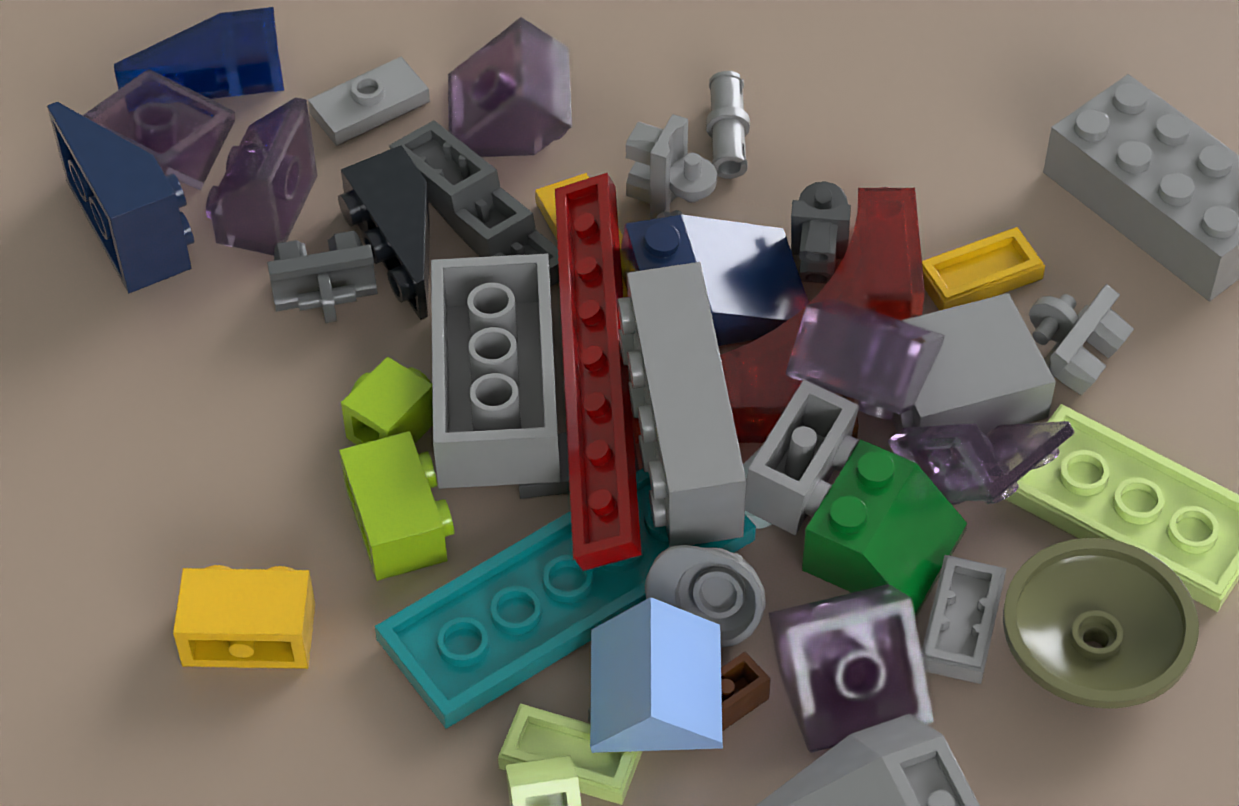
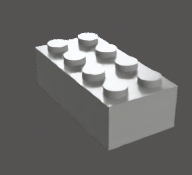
[1043,74,1239,302]
[431,253,560,489]
[617,262,746,547]

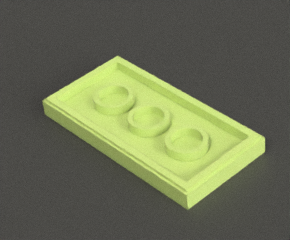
[999,404,1239,612]

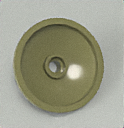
[1003,538,1199,708]

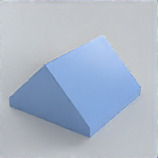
[590,597,723,753]

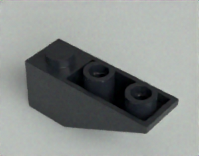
[338,145,430,320]

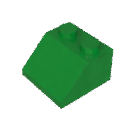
[802,439,967,621]

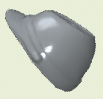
[645,545,766,648]

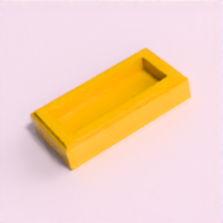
[915,227,1045,311]

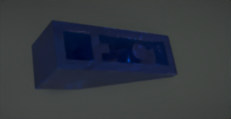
[114,7,284,109]

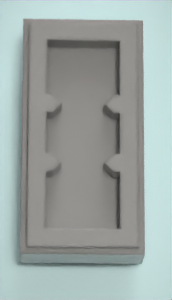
[308,56,430,146]
[918,555,1007,684]

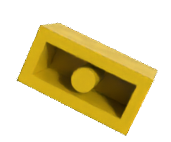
[173,565,316,669]

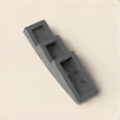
[389,120,559,287]

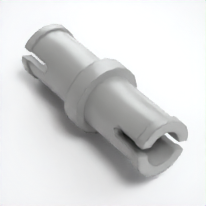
[706,71,750,179]

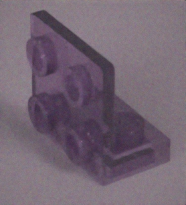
[887,421,1075,505]

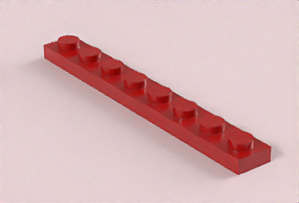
[555,173,642,571]

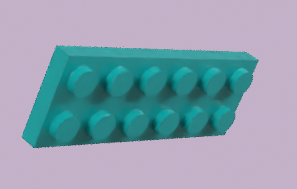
[374,468,756,729]

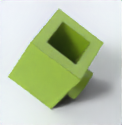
[341,356,433,445]

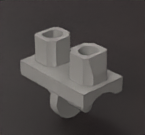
[626,114,717,219]
[1029,284,1134,395]

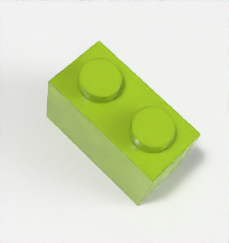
[339,431,454,581]

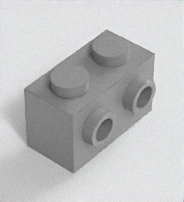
[745,379,859,535]

